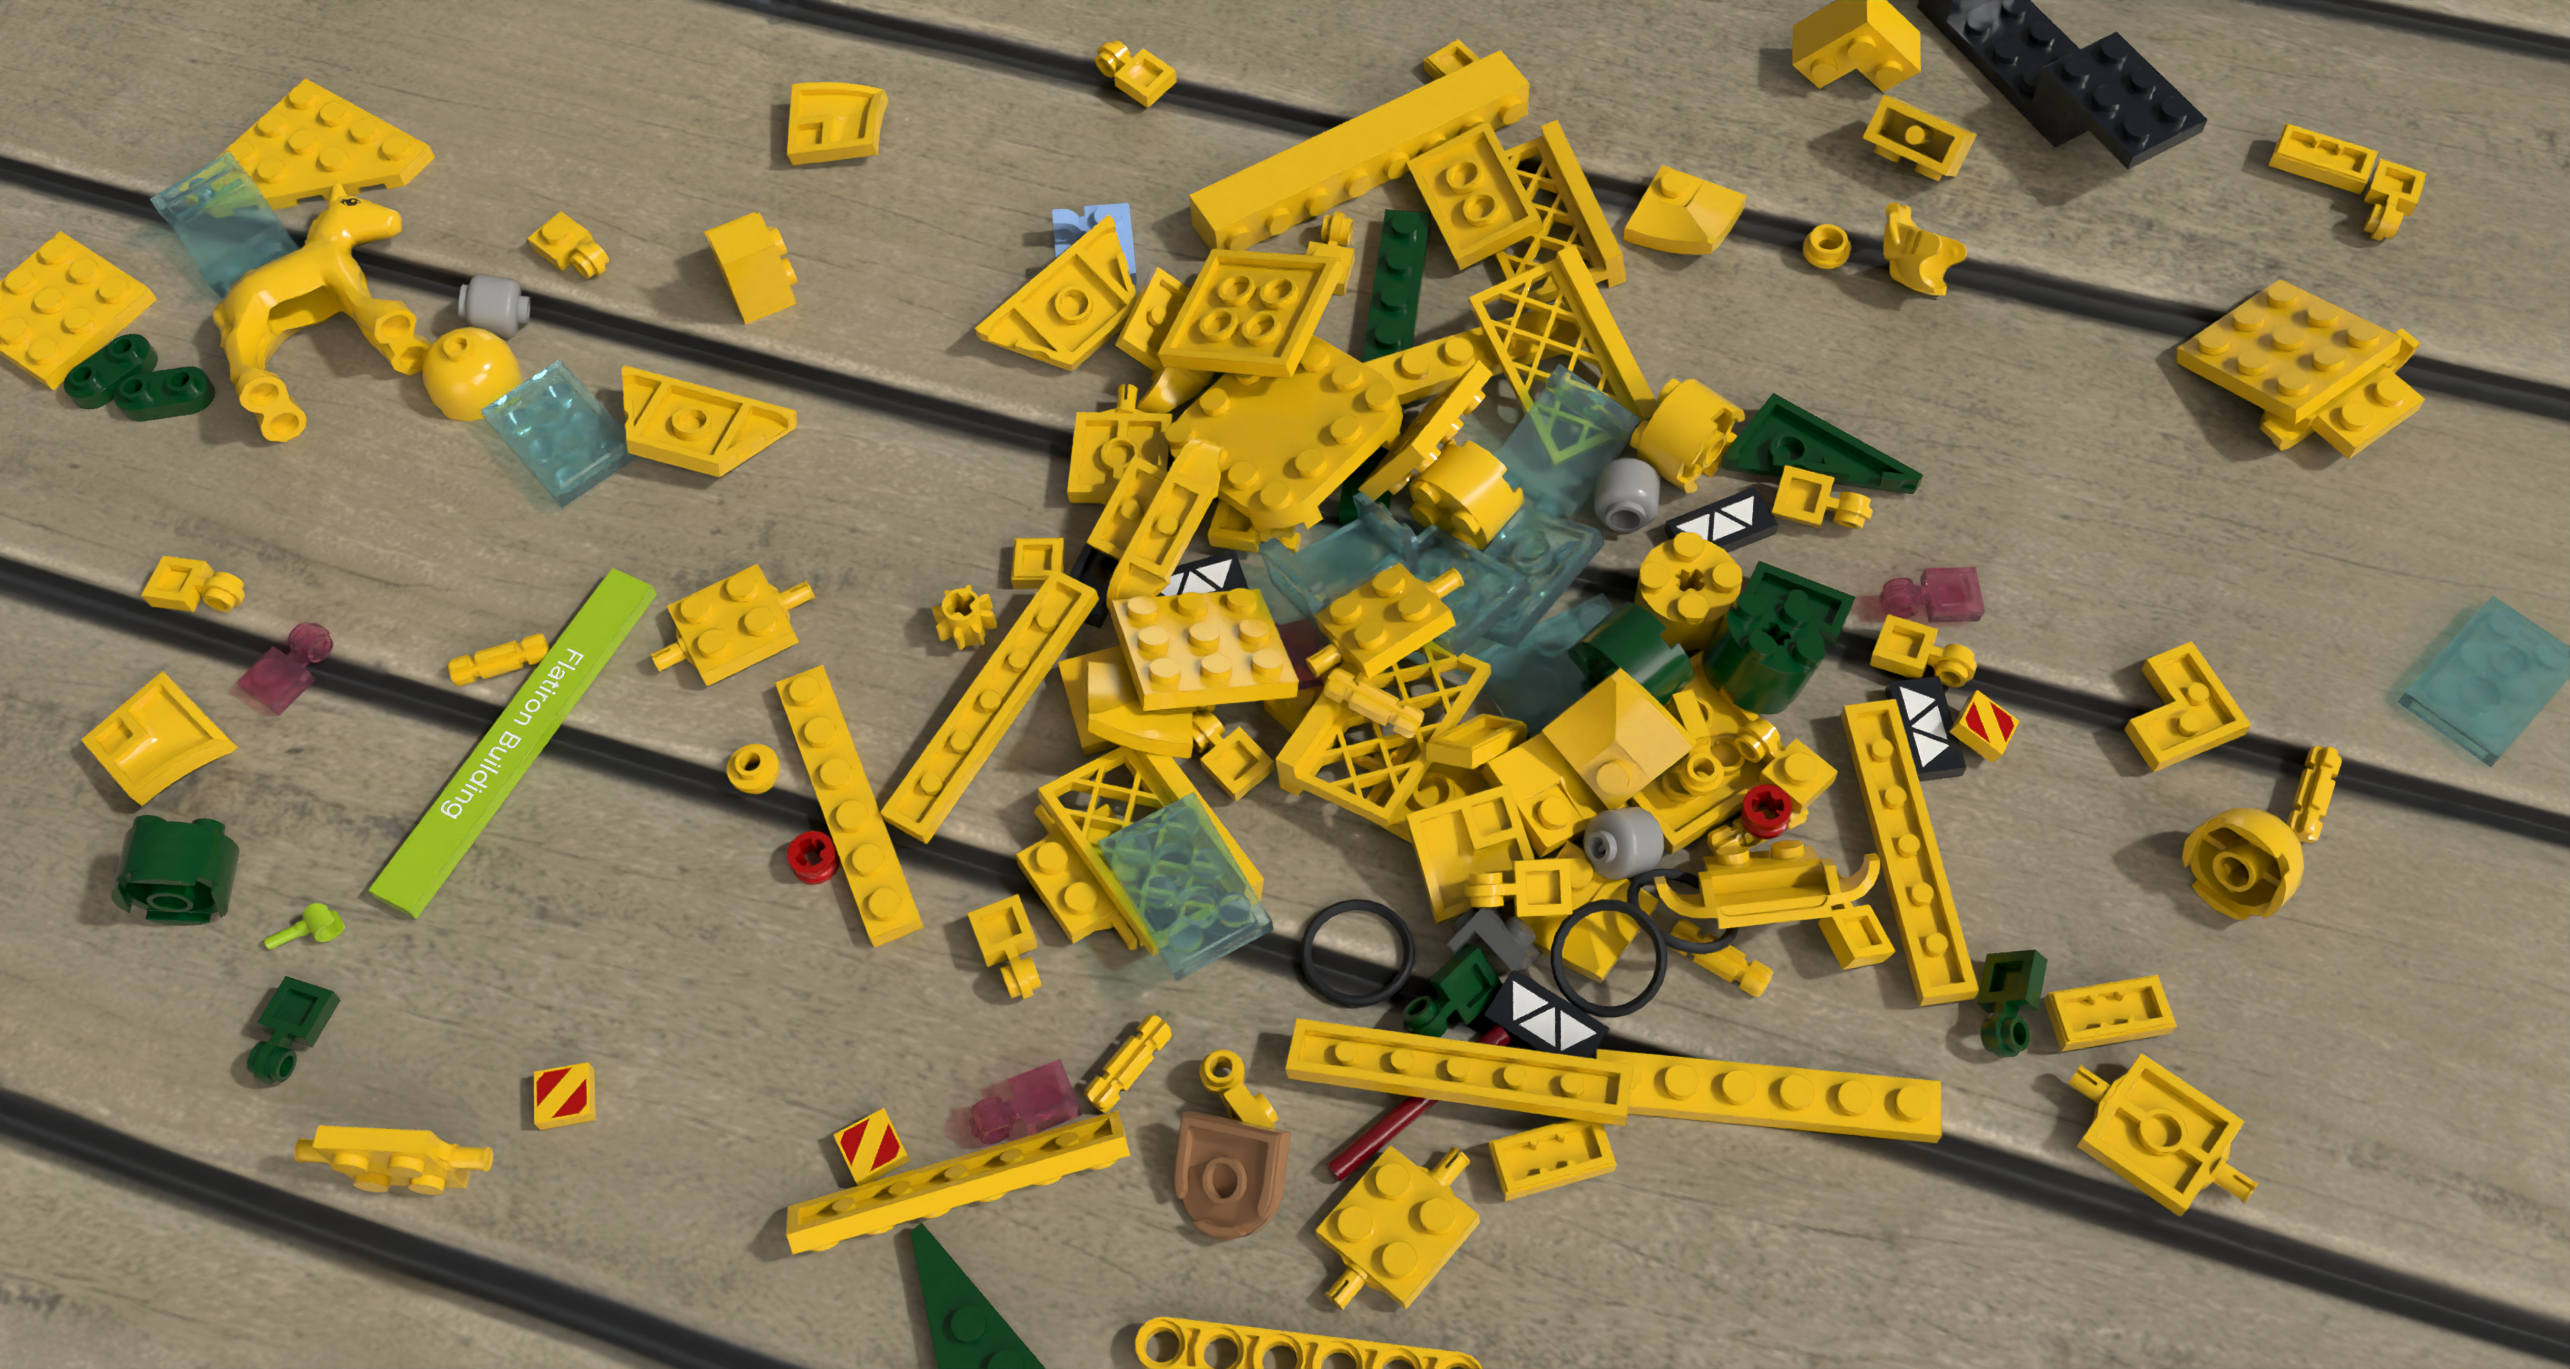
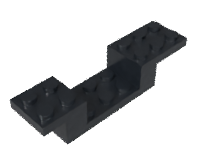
[1917,0,2208,169]

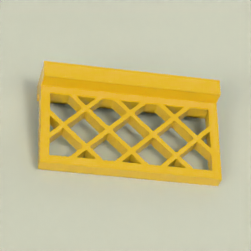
[1494,120,1627,312]
[1468,244,1659,469]
[1275,640,1491,829]
[1038,746,1264,957]

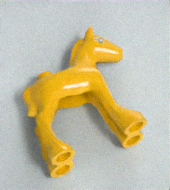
[213,182,431,442]

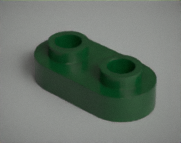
[63,334,158,409]
[114,366,215,422]

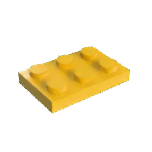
[1406,121,1544,271]
[1358,360,1493,502]

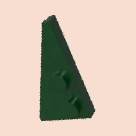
[1721,393,1923,494]
[910,1222,1046,1369]

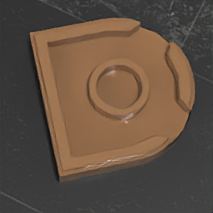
[1174,1111,1291,1240]

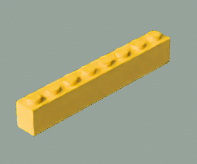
[1189,50,1530,251]

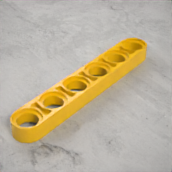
[1135,1317,1482,1369]

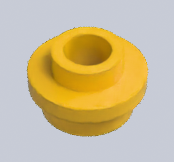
[1803,224,1851,269]
[727,744,780,794]

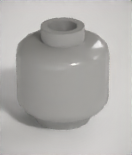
[458,275,530,338]
[1594,458,1660,533]
[1583,807,1664,880]

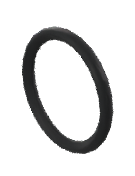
[1627,868,1739,954]
[1300,899,1415,1007]
[1550,899,1667,1018]

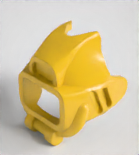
[1883,202,1967,296]

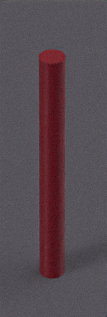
[1325,1024,1511,1182]

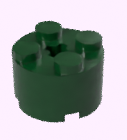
[1701,592,1825,715]
[1567,602,1694,707]
[111,815,240,926]

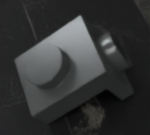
[1446,906,1542,971]

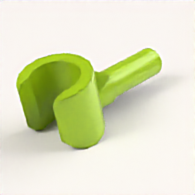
[264,903,345,950]

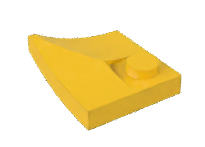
[787,82,888,166]
[1623,165,1747,255]
[1086,662,1193,759]
[1542,668,1697,810]
[81,671,238,806]
[1481,732,1629,858]
[1404,784,1534,925]
[1519,841,1659,983]

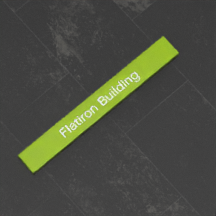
[368,568,657,919]

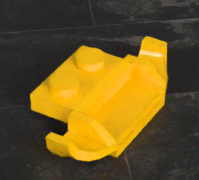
[1115,267,1215,413]
[2259,328,2425,460]
[1086,436,1225,612]
[1654,840,1881,929]

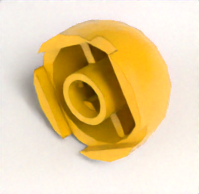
[422,327,522,422]
[2182,808,2304,920]

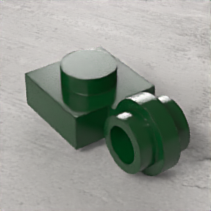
[1403,944,1503,1038]
[1977,949,2048,1058]
[247,976,341,1085]

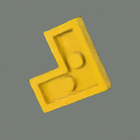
[2124,641,2251,773]

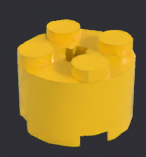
[1630,378,1745,494]
[1409,438,1524,557]
[1634,532,1742,652]

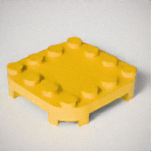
[1165,335,1403,536]

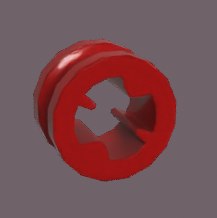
[1741,784,1792,839]
[787,831,839,885]

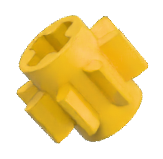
[932,584,997,650]

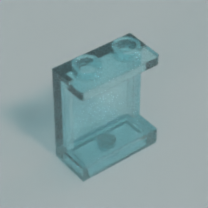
[150,151,300,298]
[1492,364,1641,526]
[1258,492,1421,630]

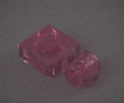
[1879,567,1985,623]
[237,622,333,716]
[969,1059,1082,1144]

